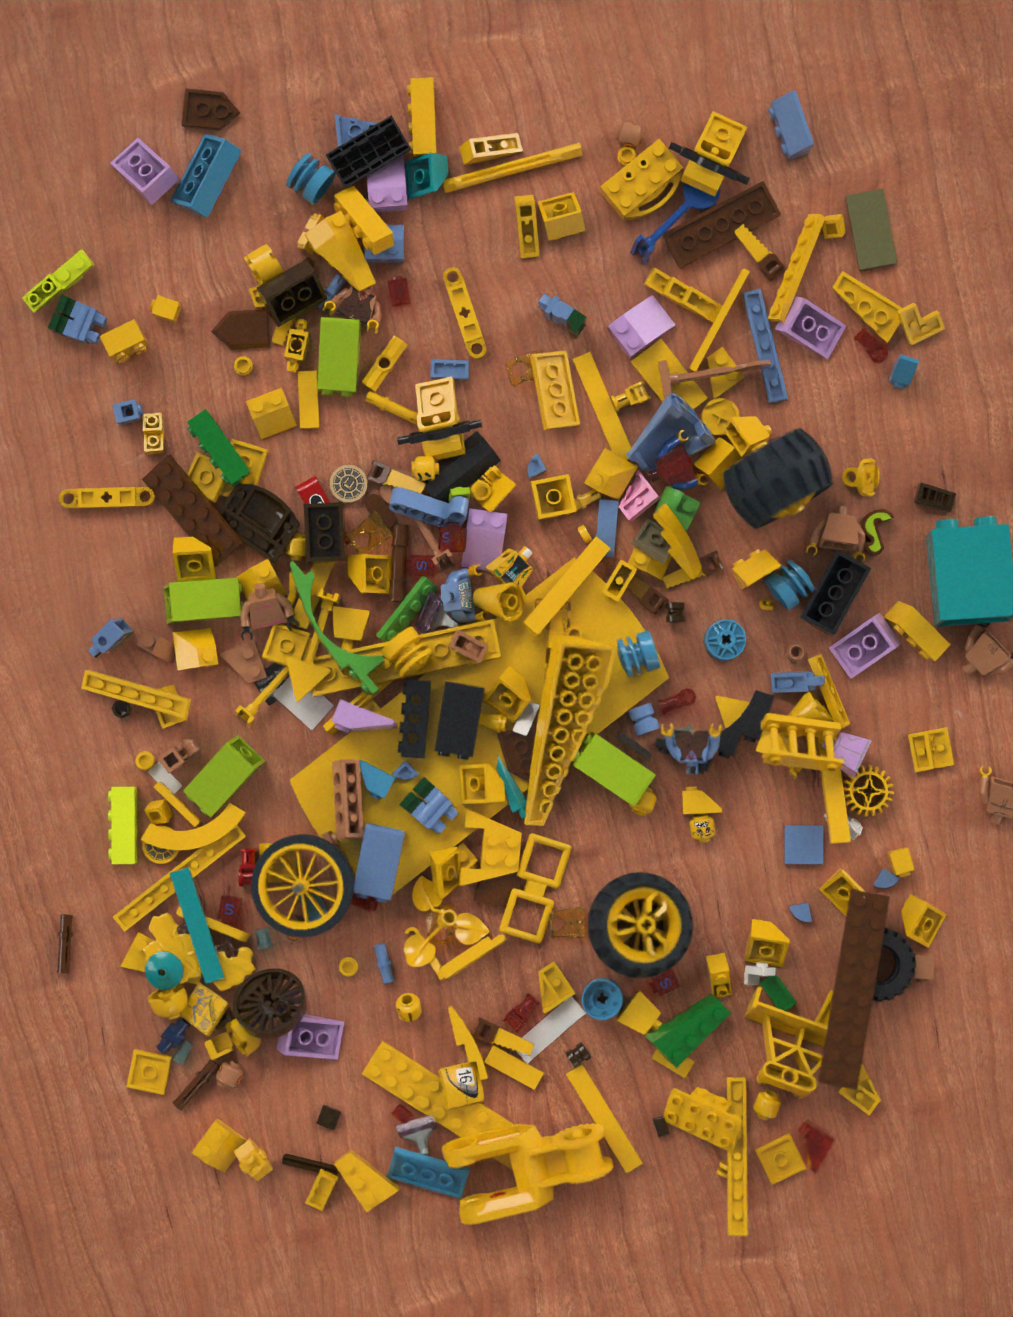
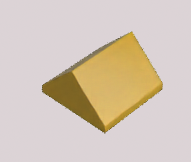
[693,437,743,490]
[429,847,461,899]
[819,868,865,916]

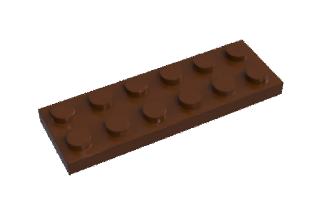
[663,181,781,268]
[142,454,243,567]

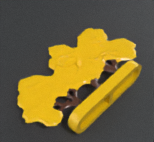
[144,906,256,991]

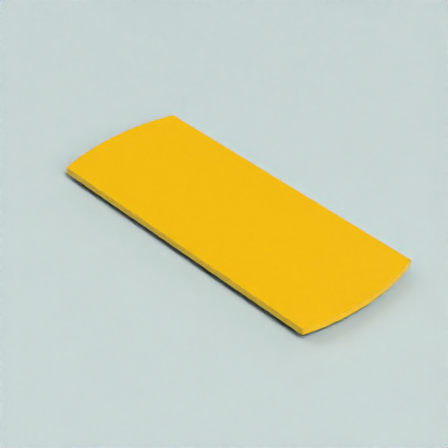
[290,557,669,895]

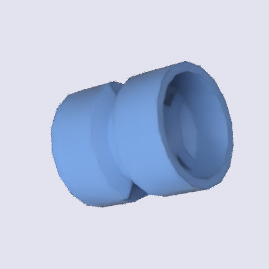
[628,702,660,736]

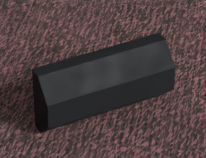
[326,115,411,189]
[422,431,501,503]

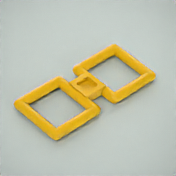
[499,833,572,944]

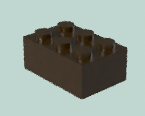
[256,260,328,327]
[304,502,347,563]

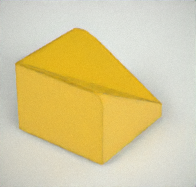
[822,214,846,239]
[144,799,173,825]

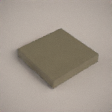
[631,518,671,564]

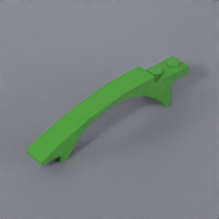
[290,561,385,697]

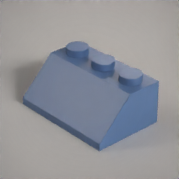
[768,90,814,160]

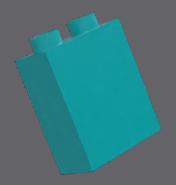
[926,516,1013,627]

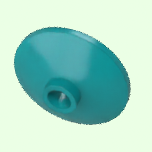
[145,951,183,990]

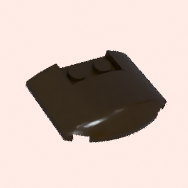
[219,483,300,564]

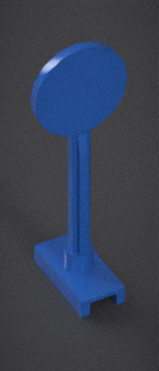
[630,183,720,265]

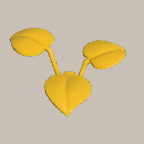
[404,876,489,967]

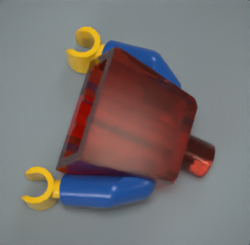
[648,430,707,490]

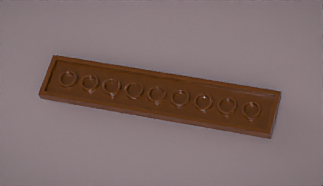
[818,889,890,1090]

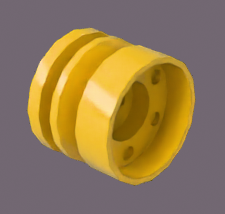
[381,627,433,678]

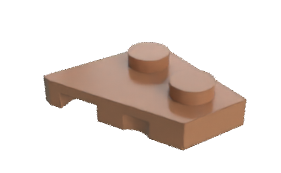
[220,641,268,684]

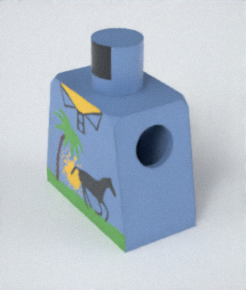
[88,617,134,658]

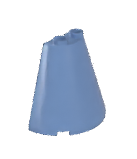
[626,393,716,472]

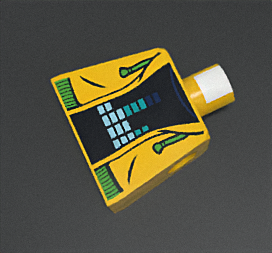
[485,546,533,587]

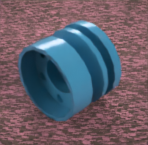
[286,153,336,205]
[764,559,815,611]
[703,619,746,661]
[617,630,660,678]
[582,978,623,1020]

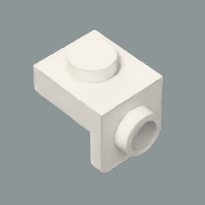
[744,962,776,985]

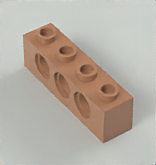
[332,759,364,839]

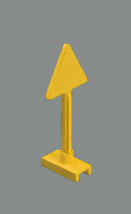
[286,589,341,702]
[235,637,313,729]
[715,696,803,780]

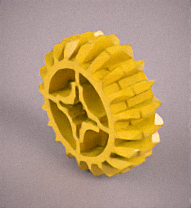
[843,765,894,817]

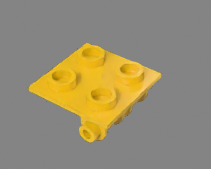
[470,465,517,513]

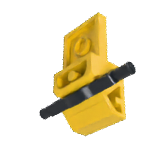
[668,111,750,197]
[397,377,483,460]

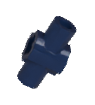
[156,1017,190,1055]

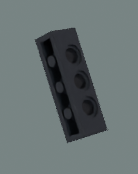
[398,679,431,759]

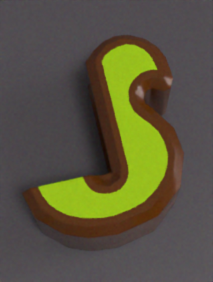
[860,509,894,556]

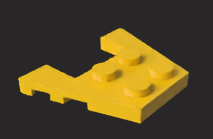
[458,809,522,885]

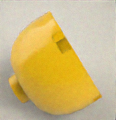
[148,984,188,1019]
[225,1019,261,1057]

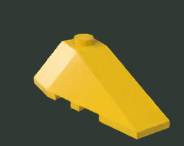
[305,211,376,292]

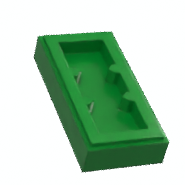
[759,973,797,1011]

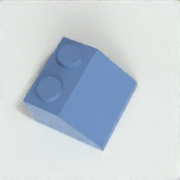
[365,225,404,263]

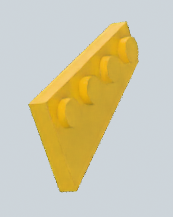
[831,271,902,344]
[120,932,203,985]

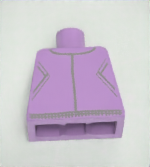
[822,733,871,778]

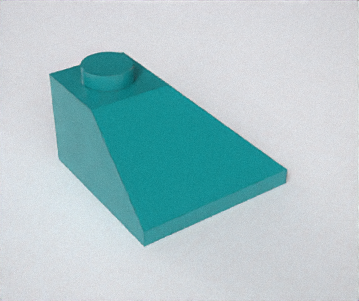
[404,153,449,200]

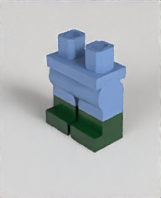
[538,293,587,339]
[48,294,107,344]
[399,777,458,834]

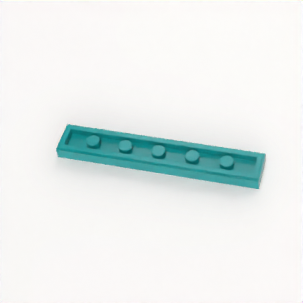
[170,867,225,984]

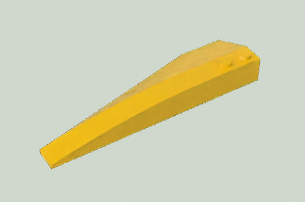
[524,635,616,826]

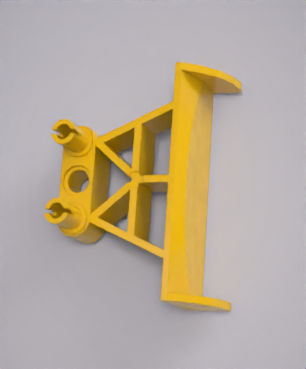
[744,987,827,1099]

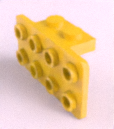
[663,1087,742,1152]

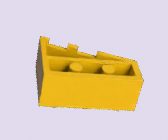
[883,601,951,661]
[334,1149,400,1212]

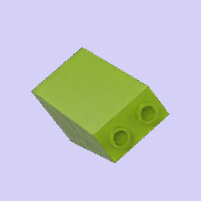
[317,317,362,397]
[163,578,243,624]
[570,731,656,807]
[183,735,266,817]

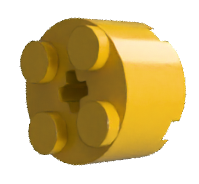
[243,243,284,285]

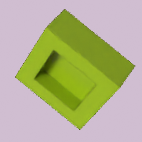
[448,487,471,503]

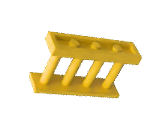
[761,713,844,773]

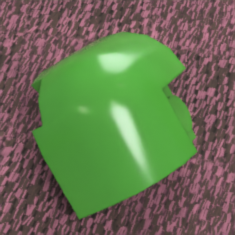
[655,486,701,531]

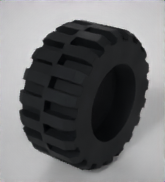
[873,928,916,1002]

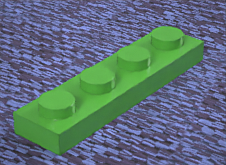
[376,575,438,642]

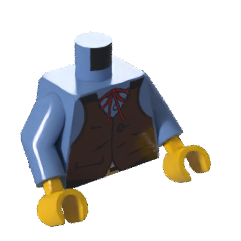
[662,723,722,775]

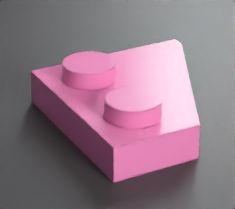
[618,470,661,522]

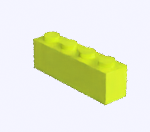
[108,786,138,864]

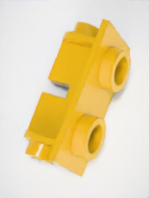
[297,213,325,255]

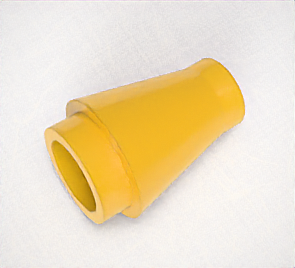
[479,713,508,733]

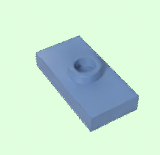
[430,359,469,381]

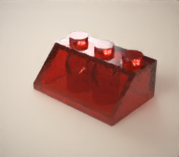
[798,1119,835,1174]

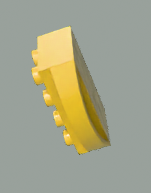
[599,139,683,221]

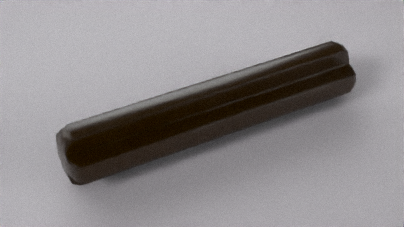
[282,1154,338,1176]

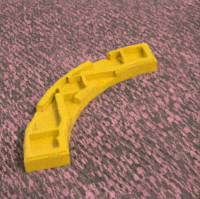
[140,803,246,851]

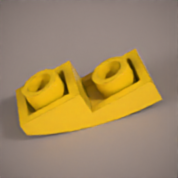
[143,413,164,455]

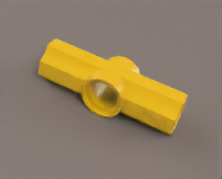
[361,336,408,392]

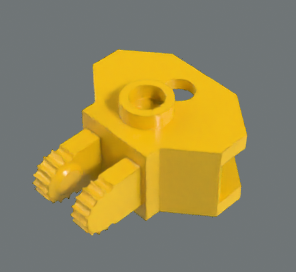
[234,1138,273,1181]

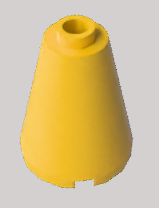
[473,582,526,621]
[779,691,833,740]

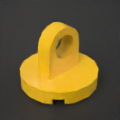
[842,458,880,497]

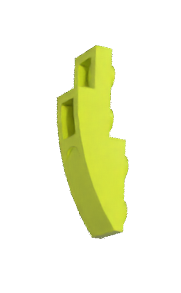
[22,249,94,313]

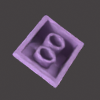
[110,138,179,205]
[367,154,408,213]
[607,295,675,360]
[775,296,846,359]
[461,508,508,571]
[829,613,902,679]
[332,700,398,733]
[276,1012,344,1060]

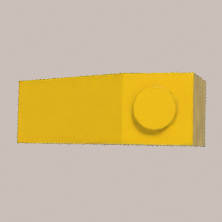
[459,133,523,165]
[514,195,540,258]

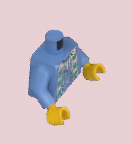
[441,565,489,622]

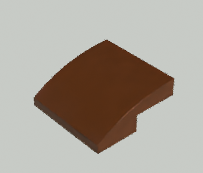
[474,872,522,910]

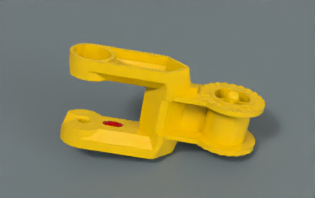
[441,1123,613,1224]

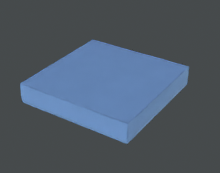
[784,825,823,864]

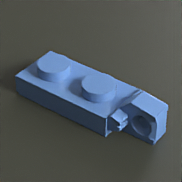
[771,671,825,693]

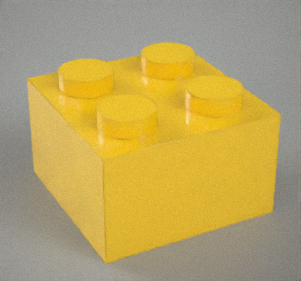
[100,319,150,363]

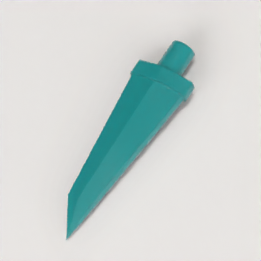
[497,756,527,818]

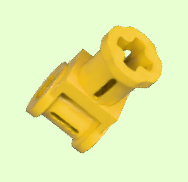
[610,381,652,412]

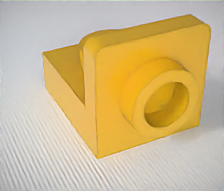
[458,843,478,868]

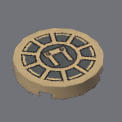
[330,465,368,503]

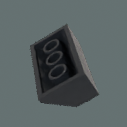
[800,550,871,637]

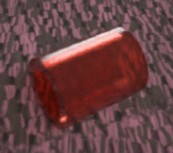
[391,1104,413,1125]

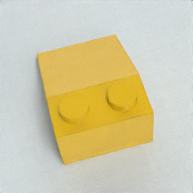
[731,549,781,589]

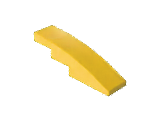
[644,268,722,323]
[653,503,702,580]
[448,1005,488,1080]

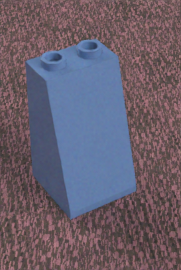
[353,823,406,903]

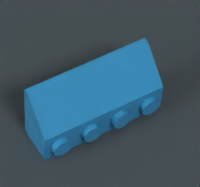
[171,134,242,218]

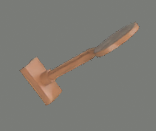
[659,360,772,400]
[380,470,456,573]

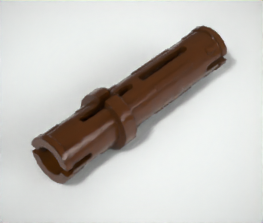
[57,914,73,974]
[173,1059,220,1111]

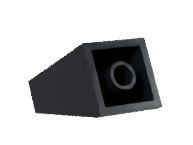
[435,681,484,760]

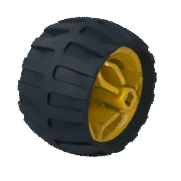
[723,428,833,529]
[588,872,693,978]

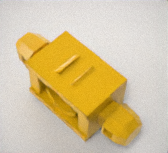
[284,319,310,373]

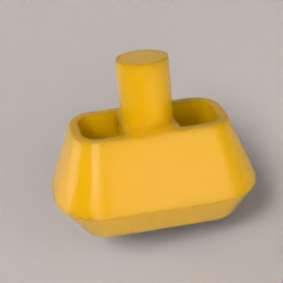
[759,599,774,611]

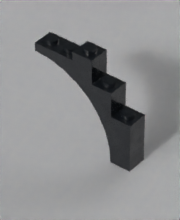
[655,690,775,775]

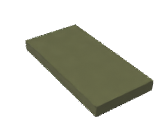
[845,189,897,271]

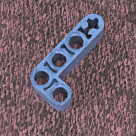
[389,487,469,531]

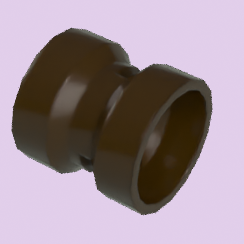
[666,602,685,622]
[565,1042,592,1068]

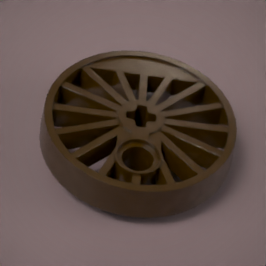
[233,968,307,1039]

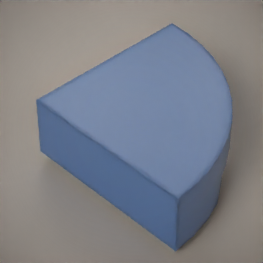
[528,453,547,479]
[392,760,419,780]
[873,868,900,888]
[789,902,812,922]

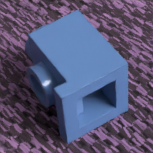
[112,399,144,426]

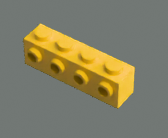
[407,78,437,158]
[333,185,394,256]

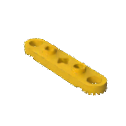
[443,267,486,359]
[59,487,155,509]

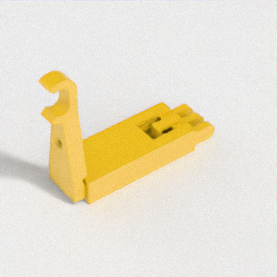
[405,927,507,981]

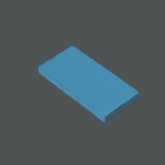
[387,1147,470,1199]

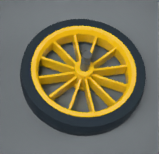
[251,834,354,937]

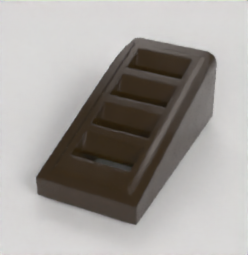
[914,482,956,512]

